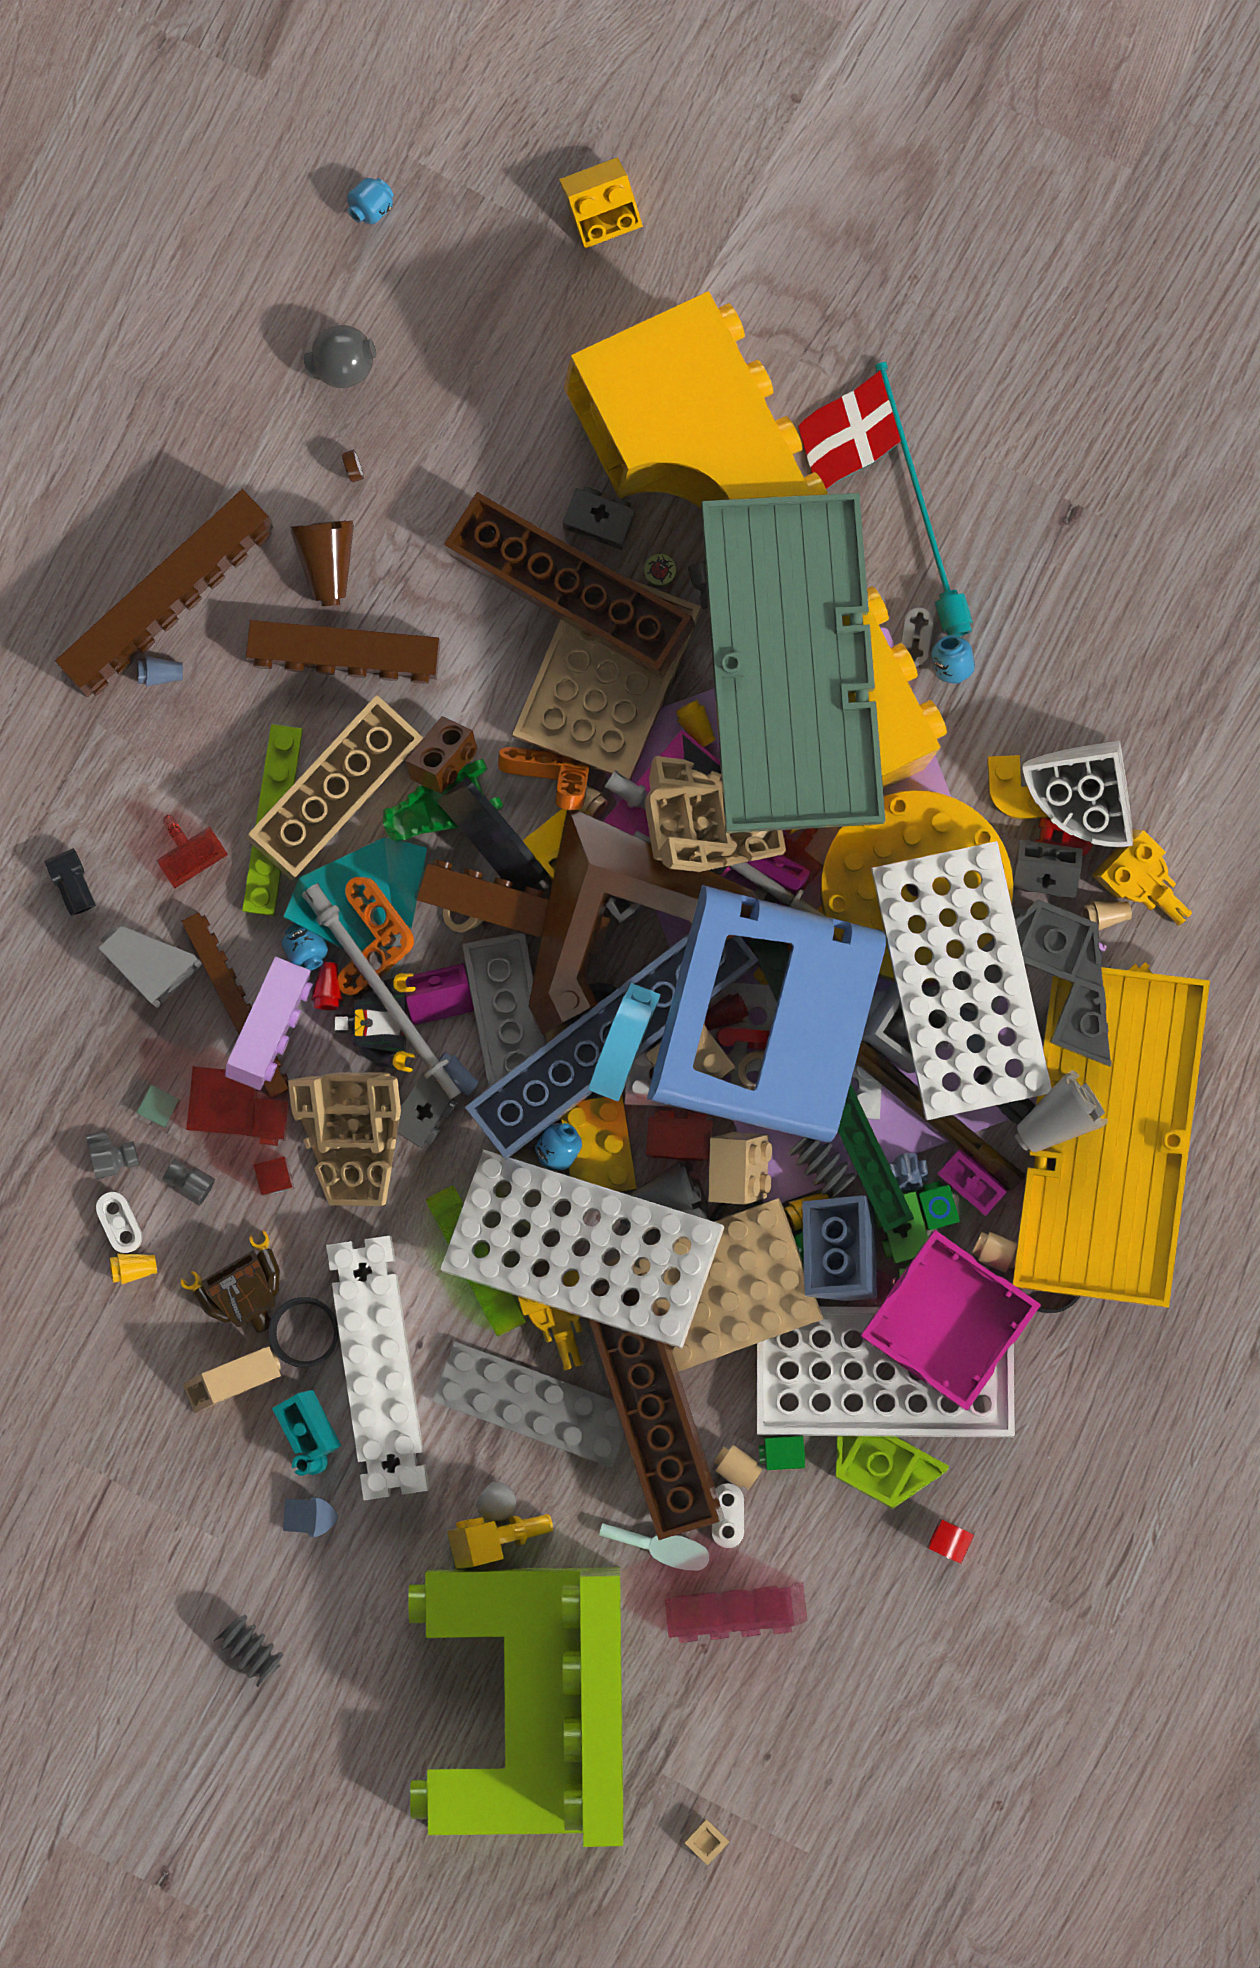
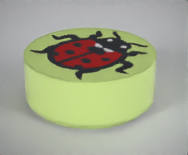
[644,554,676,587]

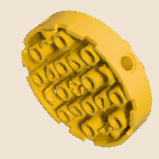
[820,791,1013,984]

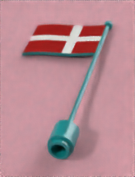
[798,362,973,637]

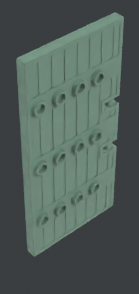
[701,493,885,833]

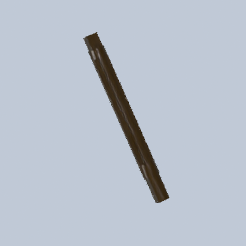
[856,1040,1025,1191]

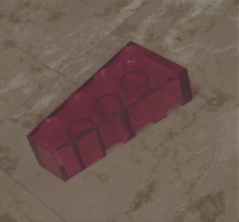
[665,1583,807,1643]

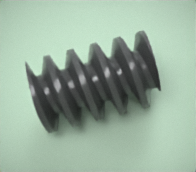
[787,1137,858,1199]
[214,1615,283,1687]

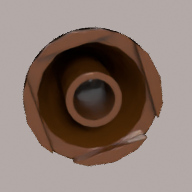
[290,520,354,606]

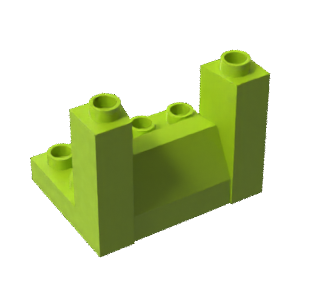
[408,1567,624,1847]

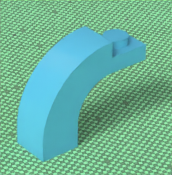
[588,983,661,1101]

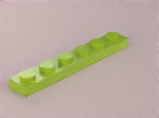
[242,724,303,917]

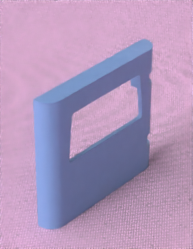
[647,885,886,1143]

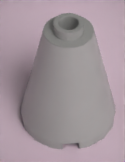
[1015,1070,1108,1153]

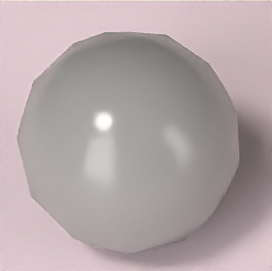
[476,1481,516,1522]

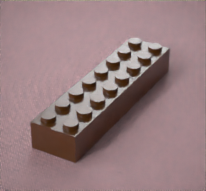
[55,488,273,697]
[444,492,695,678]
[589,1272,724,1540]

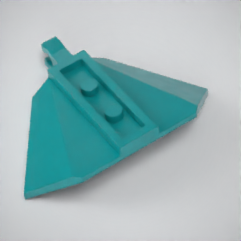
[283,837,427,963]

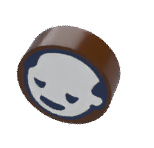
[342,449,364,483]

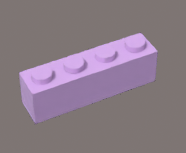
[225,957,313,1090]

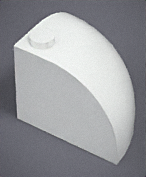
[1022,741,1133,847]

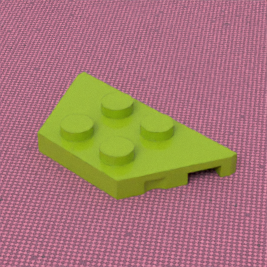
[836,1436,949,1509]

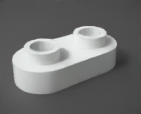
[96,1192,143,1253]
[712,1483,744,1548]

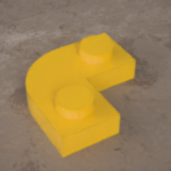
[987,755,1049,820]

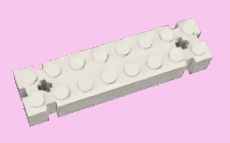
[326,1235,429,1500]

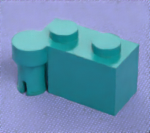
[272,1390,342,1476]

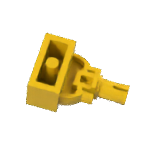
[1092,829,1192,926]
[518,1270,584,1370]
[447,1514,553,1569]

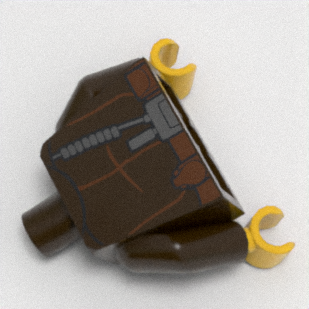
[181,1231,280,1333]

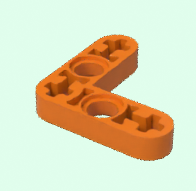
[498,747,590,810]
[338,877,414,995]

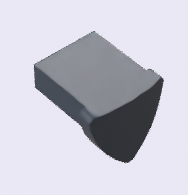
[283,1497,338,1537]

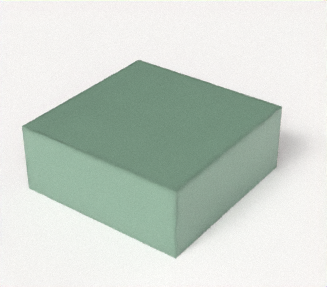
[137,1085,180,1128]

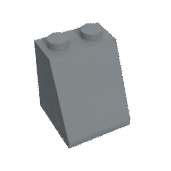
[99,926,203,1008]

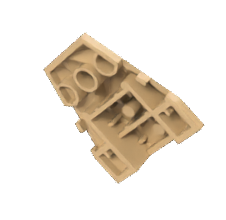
[645,756,786,872]
[288,1072,401,1206]

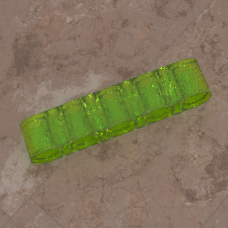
[425,1184,526,1337]

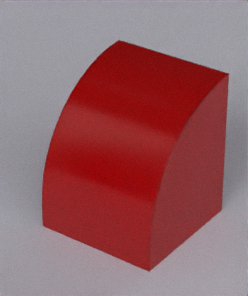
[926,1519,975,1564]

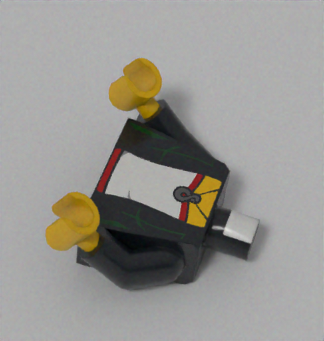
[335,973,416,1072]

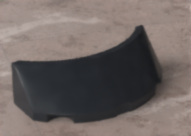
[436,777,548,891]

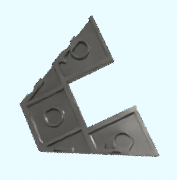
[931,900,1112,1067]

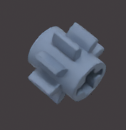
[889,1153,928,1193]

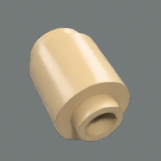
[971,1232,1018,1273]
[713,1445,763,1490]

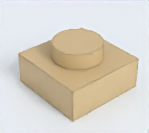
[684,1818,730,1865]

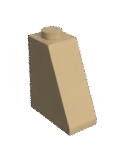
[183,1346,281,1413]

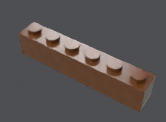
[246,620,440,684]
[415,858,610,955]

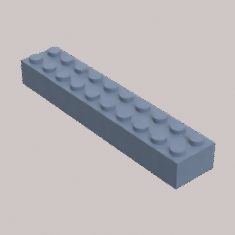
[465,933,759,1160]

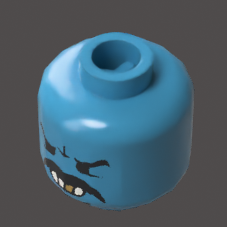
[347,177,394,225]
[931,635,975,684]
[281,924,328,970]
[535,1123,582,1171]

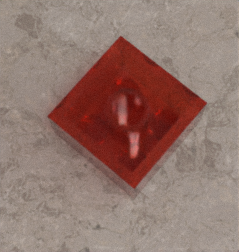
[186,1066,258,1138]
[646,1111,713,1162]

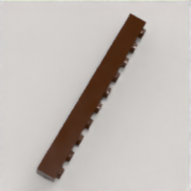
[181,912,289,1099]

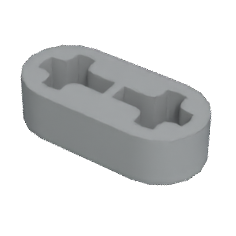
[901,607,933,668]

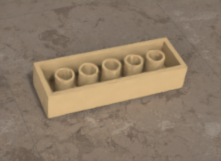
[245,695,423,881]

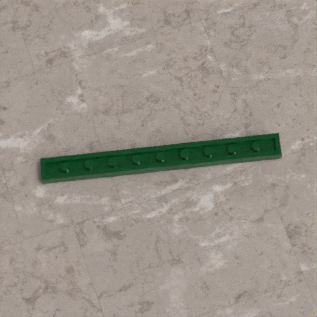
[749,938,914,1232]

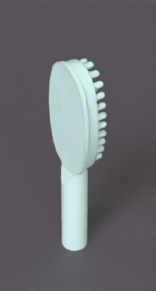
[599,1523,709,1571]

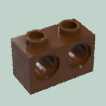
[405,716,478,794]

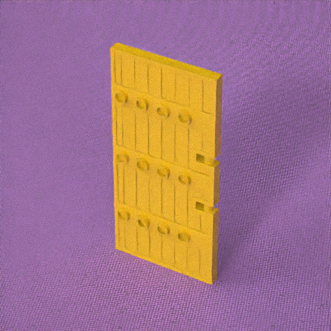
[1013,967,1210,1308]

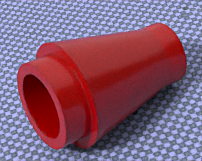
[311,962,343,1011]

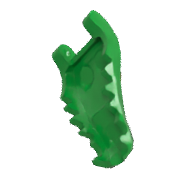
[383,759,504,842]

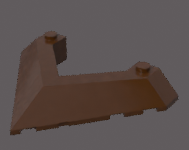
[528,810,757,1035]

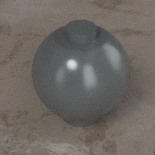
[304,325,376,388]

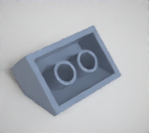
[802,1195,877,1301]

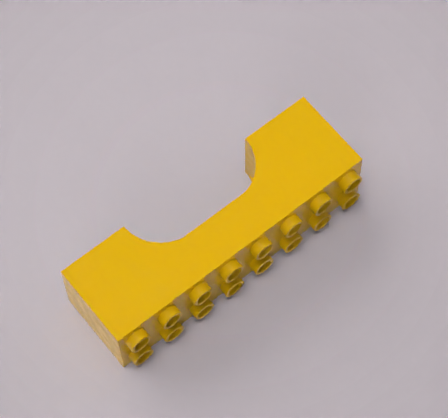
[563,291,947,836]

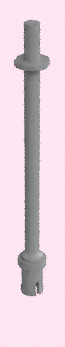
[604,770,825,916]
[301,883,461,1100]

